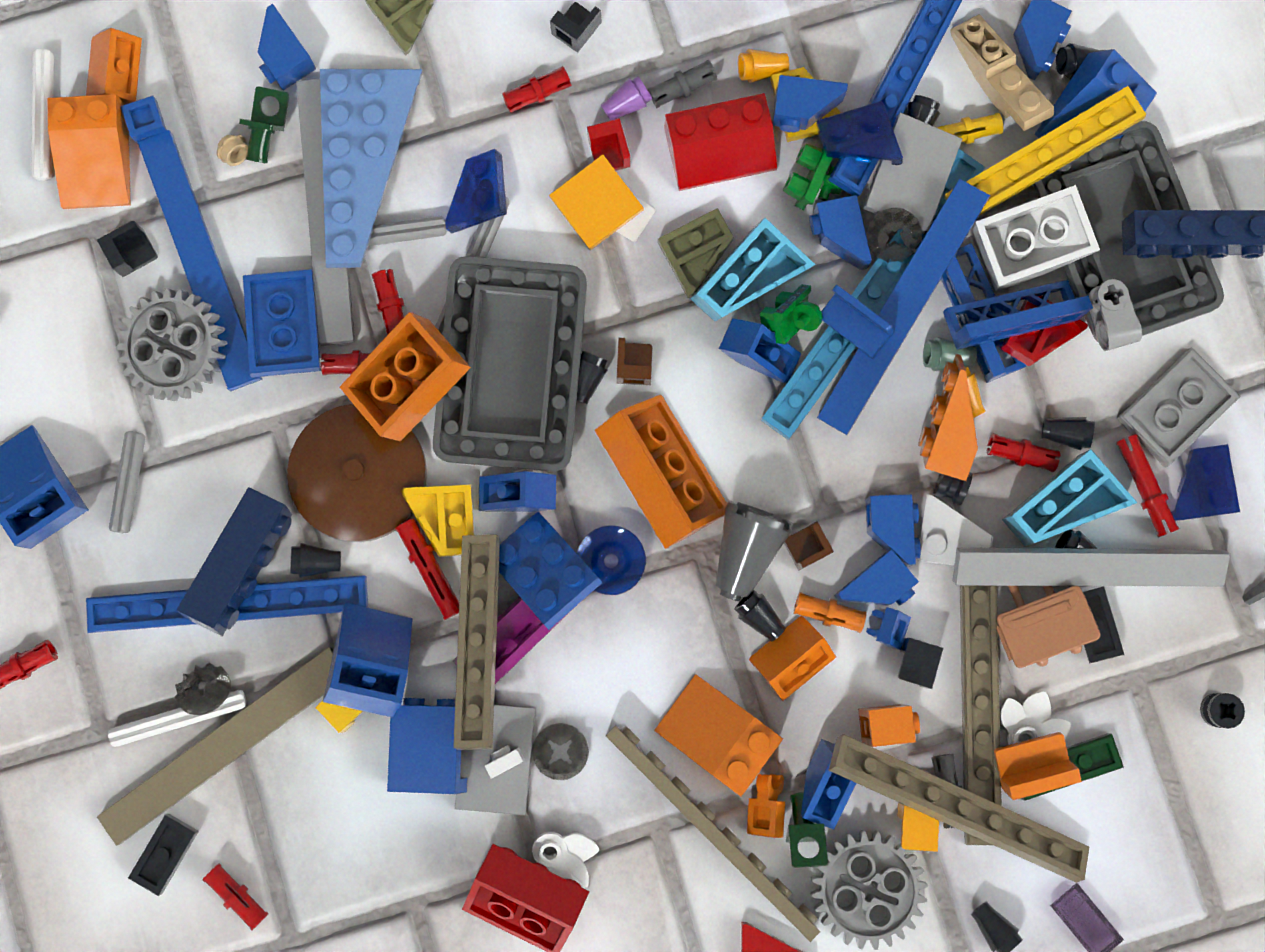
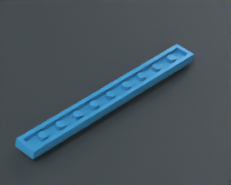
[761,149,986,440]

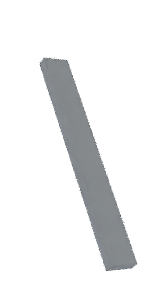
[296,79,355,346]
[952,548,1230,587]

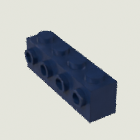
[1122,210,1265,259]
[176,487,292,637]

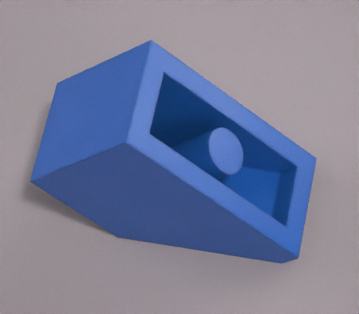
[257,3,316,91]
[772,75,848,132]
[809,195,872,270]
[719,318,801,384]
[479,471,557,512]
[834,549,919,606]
[801,739,856,830]

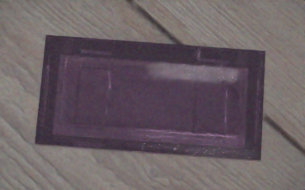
[1050,883,1124,952]

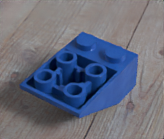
[0,425,89,549]
[323,603,413,718]

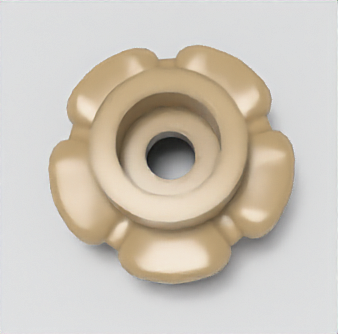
[216,134,248,166]

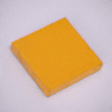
[549,155,644,251]

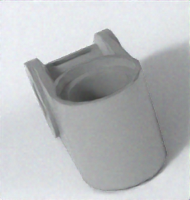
[1088,279,1142,351]

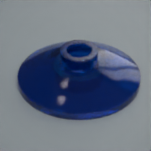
[577,525,646,595]

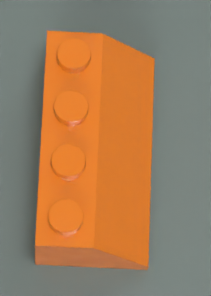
[594,394,727,549]

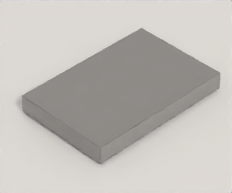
[862,112,962,235]
[1117,348,1241,467]
[455,705,536,815]

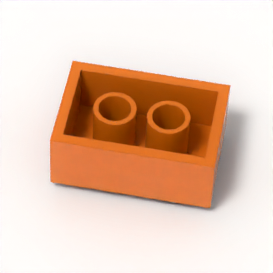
[339,312,471,441]

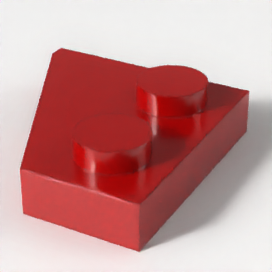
[1000,296,1088,367]

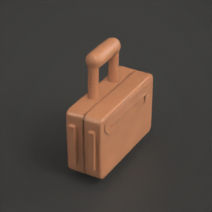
[996,586,1100,668]

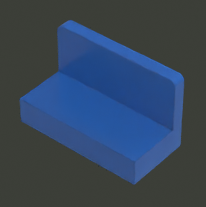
[821,284,894,359]

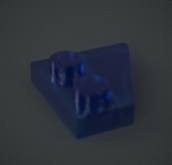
[816,101,903,165]
[445,149,507,233]
[1171,444,1240,521]

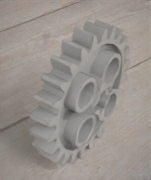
[116,288,227,401]
[810,830,928,950]

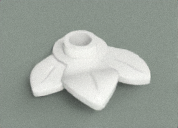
[1000,691,1071,745]
[532,832,599,889]

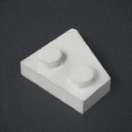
[917,494,993,567]

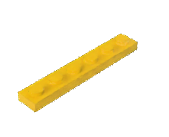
[944,86,1147,216]

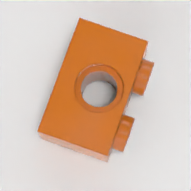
[858,704,920,747]

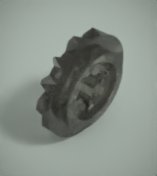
[866,208,922,263]
[174,662,231,715]
[533,723,589,780]

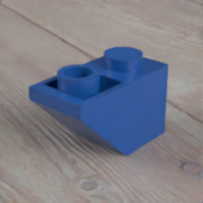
[1013,0,1072,81]
[865,494,921,567]

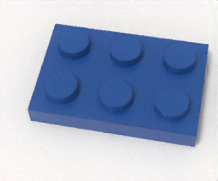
[243,269,321,378]
[499,511,602,630]

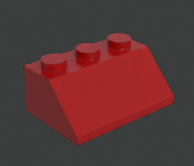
[664,93,777,191]
[462,844,590,952]

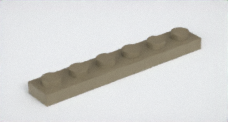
[454,534,500,750]

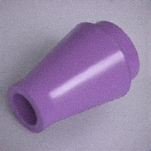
[601,76,652,121]

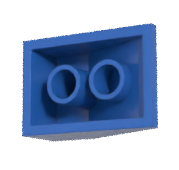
[1034,49,1157,139]

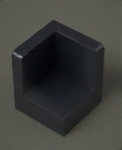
[550,2,602,53]
[97,221,158,277]
[898,638,944,689]

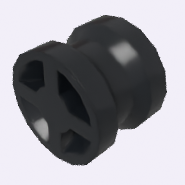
[933,472,973,505]
[1200,693,1245,729]

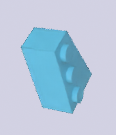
[690,218,816,321]
[1002,449,1137,546]

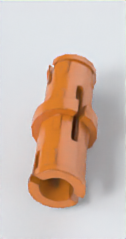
[793,592,867,633]

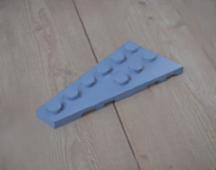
[320,69,422,268]

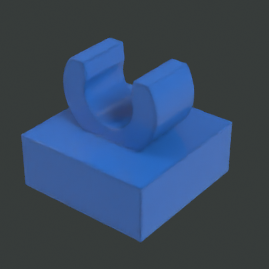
[120,96,167,142]
[866,607,911,650]

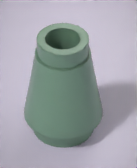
[923,337,977,371]

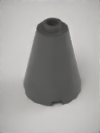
[716,500,793,601]

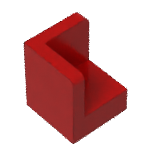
[587,118,630,171]

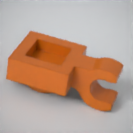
[747,774,785,838]

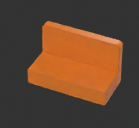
[86,28,142,104]
[749,616,836,701]
[994,732,1082,800]

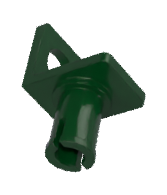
[239,86,289,163]
[786,792,828,868]

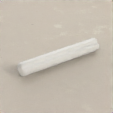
[31,49,54,181]
[108,690,247,747]

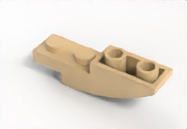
[950,14,1054,131]

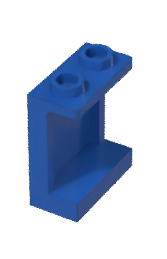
[387,698,467,794]

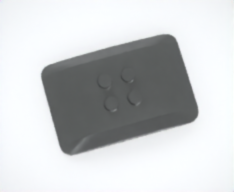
[1033,121,1224,342]
[432,256,587,472]

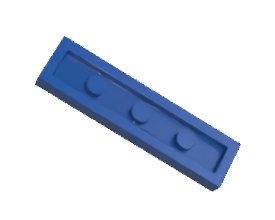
[941,243,1026,383]
[943,280,1093,350]

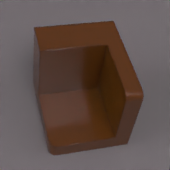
[617,338,653,386]
[784,521,834,571]

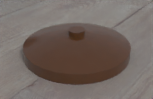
[287,404,427,542]

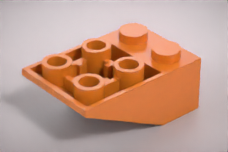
[918,354,978,481]

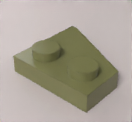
[365,0,435,56]
[657,208,734,298]

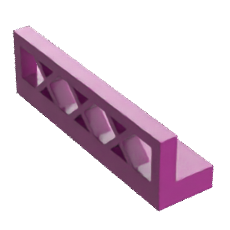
[453,596,574,684]

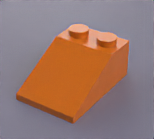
[47,94,131,209]
[654,674,783,797]

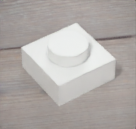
[485,745,525,779]

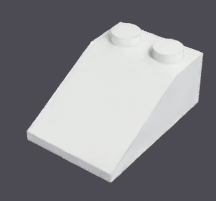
[973,185,1100,292]

